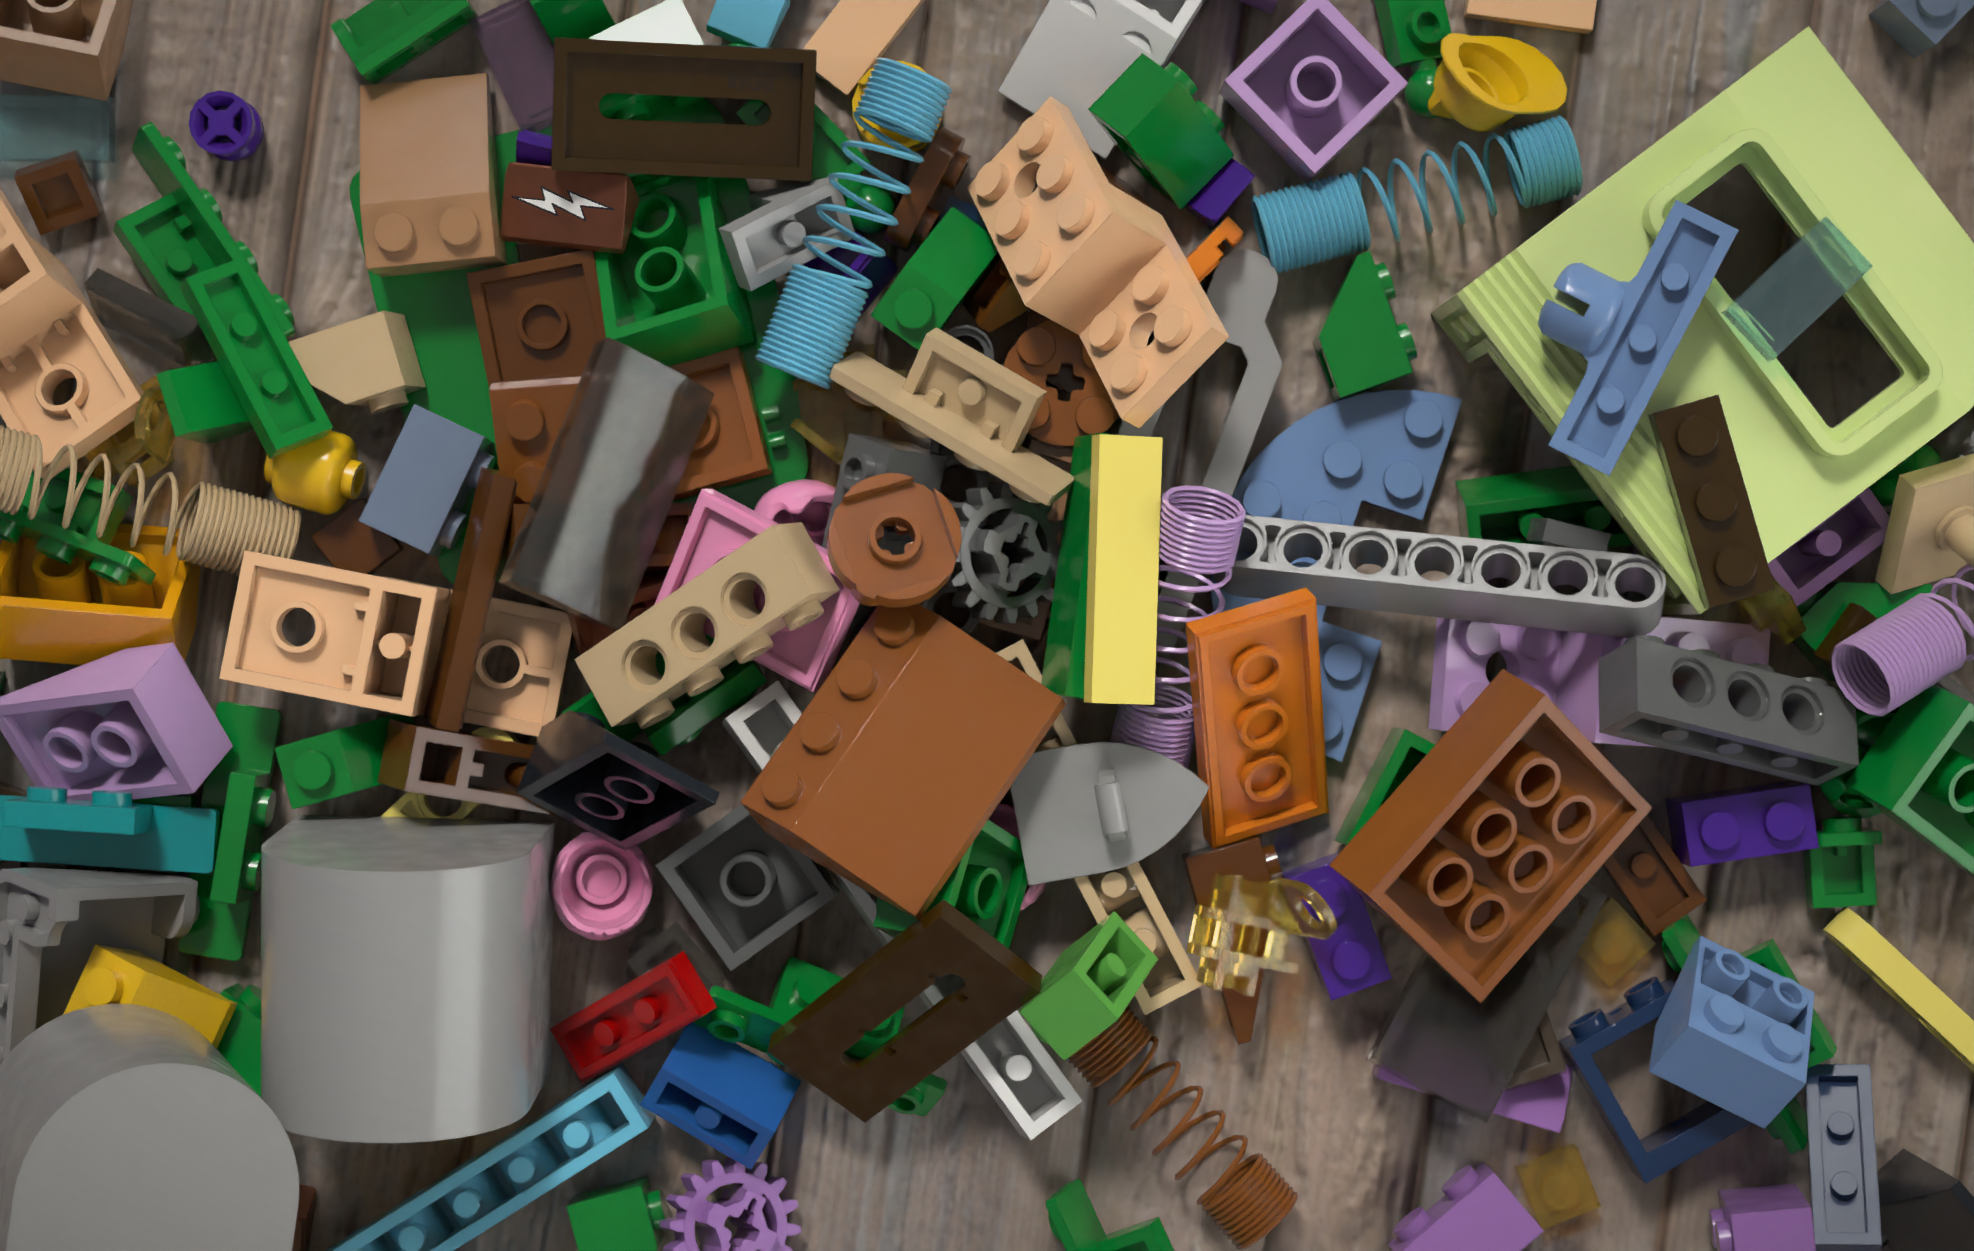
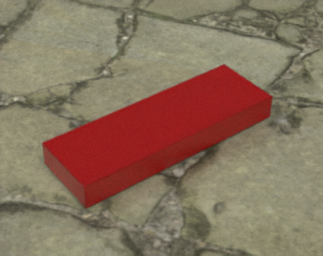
[550,951,717,1083]

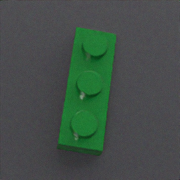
[180,257,333,459]

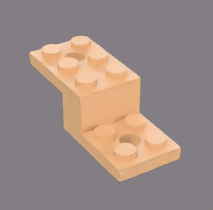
[967,96,1229,428]
[0,188,153,478]
[219,550,574,737]

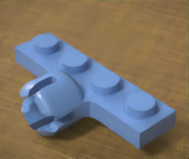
[1538,200,1739,476]

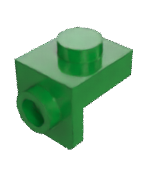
[1804,816,1883,909]

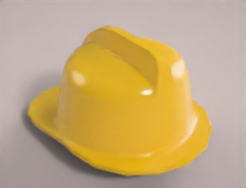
[1427,33,1567,132]

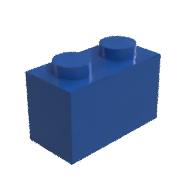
[640,1022,802,1169]

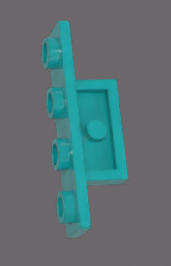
[0,786,219,873]

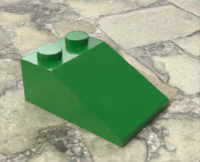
[594,173,754,377]
[1845,684,1974,877]

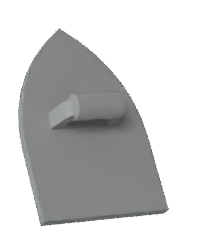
[1010,741,1209,885]

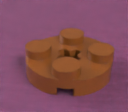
[1003,320,1120,447]
[827,473,962,608]

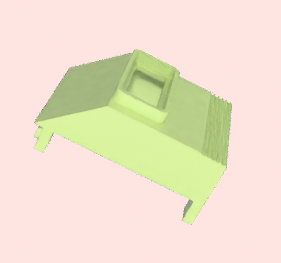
[1431,26,1974,615]

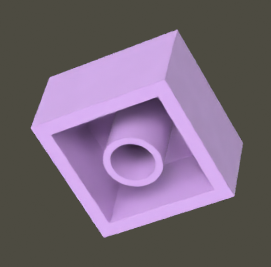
[1219,0,1408,184]

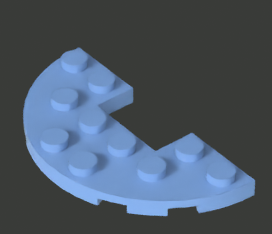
[1210,390,1463,762]

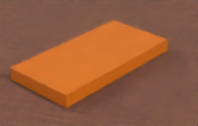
[1185,587,1329,849]

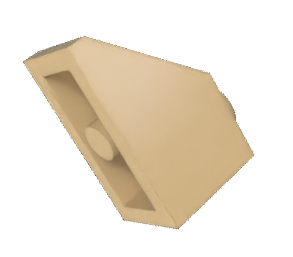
[289,311,426,414]

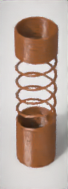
[1068,1006,1298,1249]

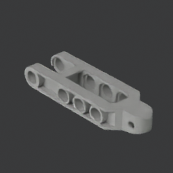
[1047,249,1283,659]

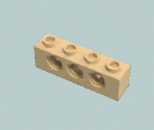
[574,522,840,729]

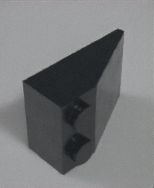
[516,710,720,851]
[1877,1149,1974,1251]

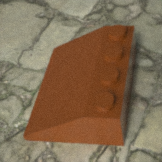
[740,604,1066,921]
[1329,669,1652,1003]

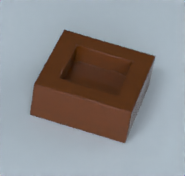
[14,150,103,235]
[311,498,404,575]

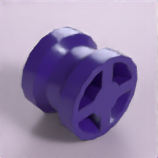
[189,90,264,162]

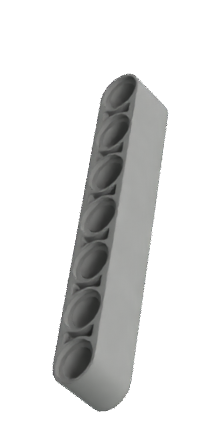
[1213,515,1666,638]

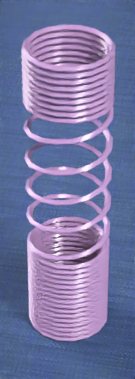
[1110,485,1246,769]
[1832,564,1974,716]

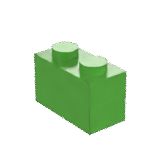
[1019,911,1158,1061]

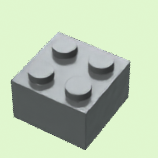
[655,804,840,971]

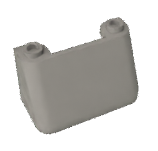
[0,868,200,1064]

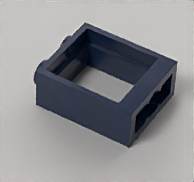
[1558,977,1752,1183]

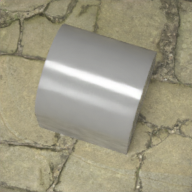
[261,814,554,1143]
[0,1004,299,1251]

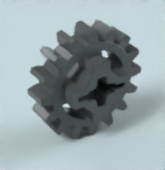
[944,482,1064,624]

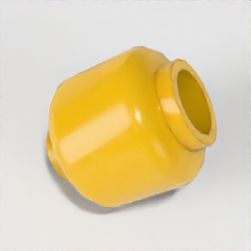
[264,430,366,515]

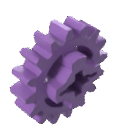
[660,1156,801,1251]

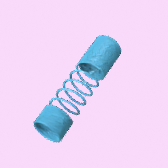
[755,57,952,389]
[1251,115,1583,274]

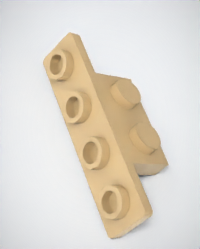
[829,327,1075,506]

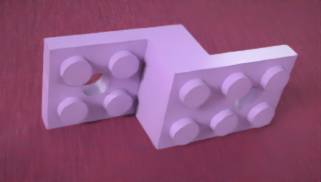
[1428,617,1771,747]

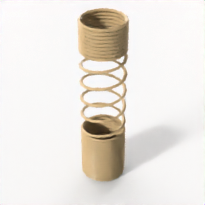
[0,425,301,576]

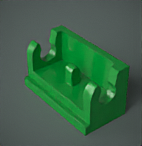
[330,0,479,84]

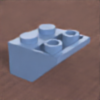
[1649,936,1815,1129]

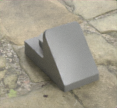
[719,177,855,291]

